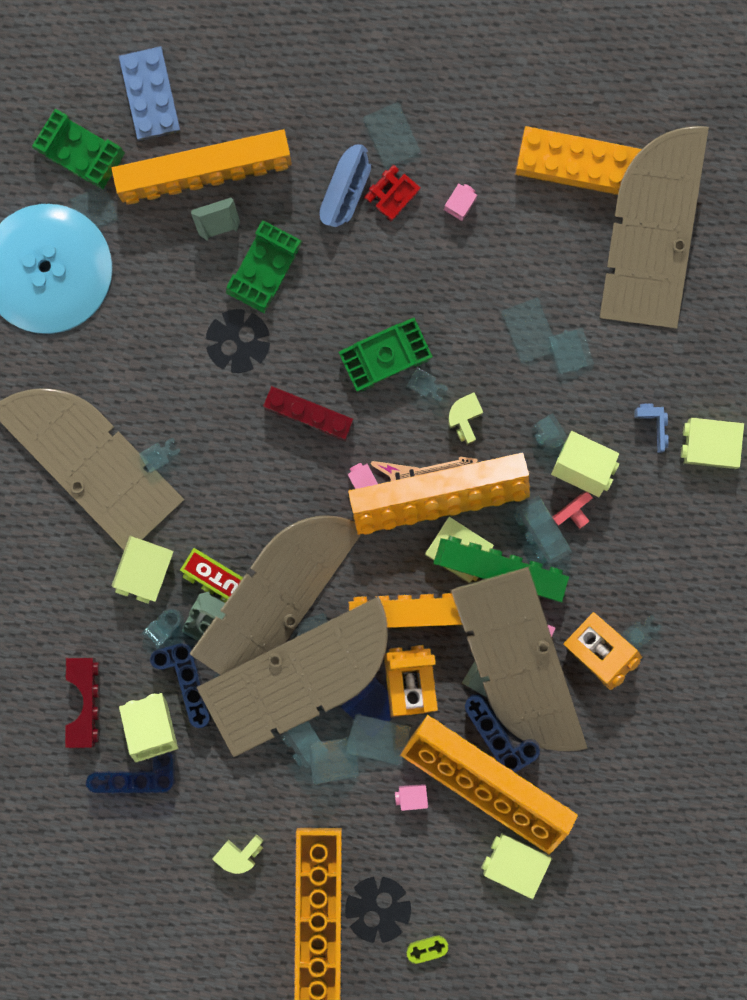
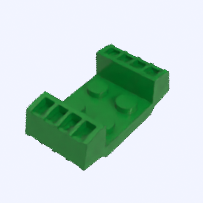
[32,109,125,190]
[226,220,303,314]
[339,318,433,393]

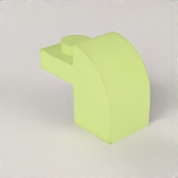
[448,393,483,445]
[213,834,263,873]

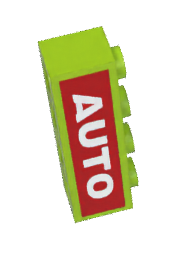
[180,548,243,603]

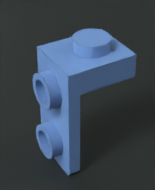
[634,404,669,453]

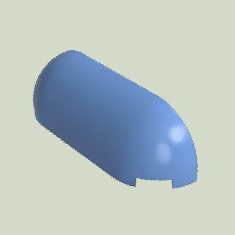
[320,144,371,227]

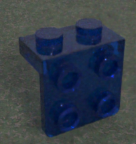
[341,677,394,737]

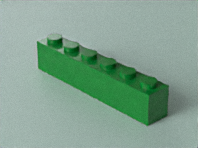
[433,536,569,602]

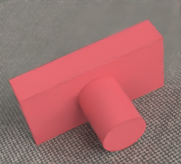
[550,491,593,529]

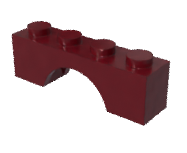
[263,386,354,442]
[65,658,99,748]

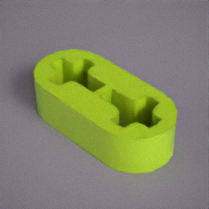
[407,936,448,964]

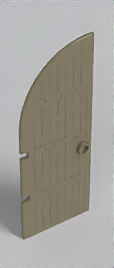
[600,126,709,328]
[0,389,184,550]
[190,516,361,675]
[451,567,588,751]
[197,596,388,757]

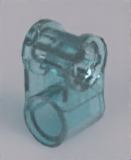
[142,609,184,649]

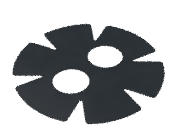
[206,309,270,373]
[345,877,411,943]

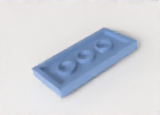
[119,47,181,141]

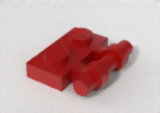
[364,165,421,221]

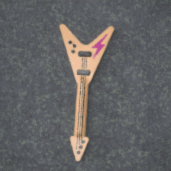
[371,457,478,481]

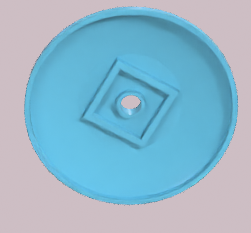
[0,204,112,334]

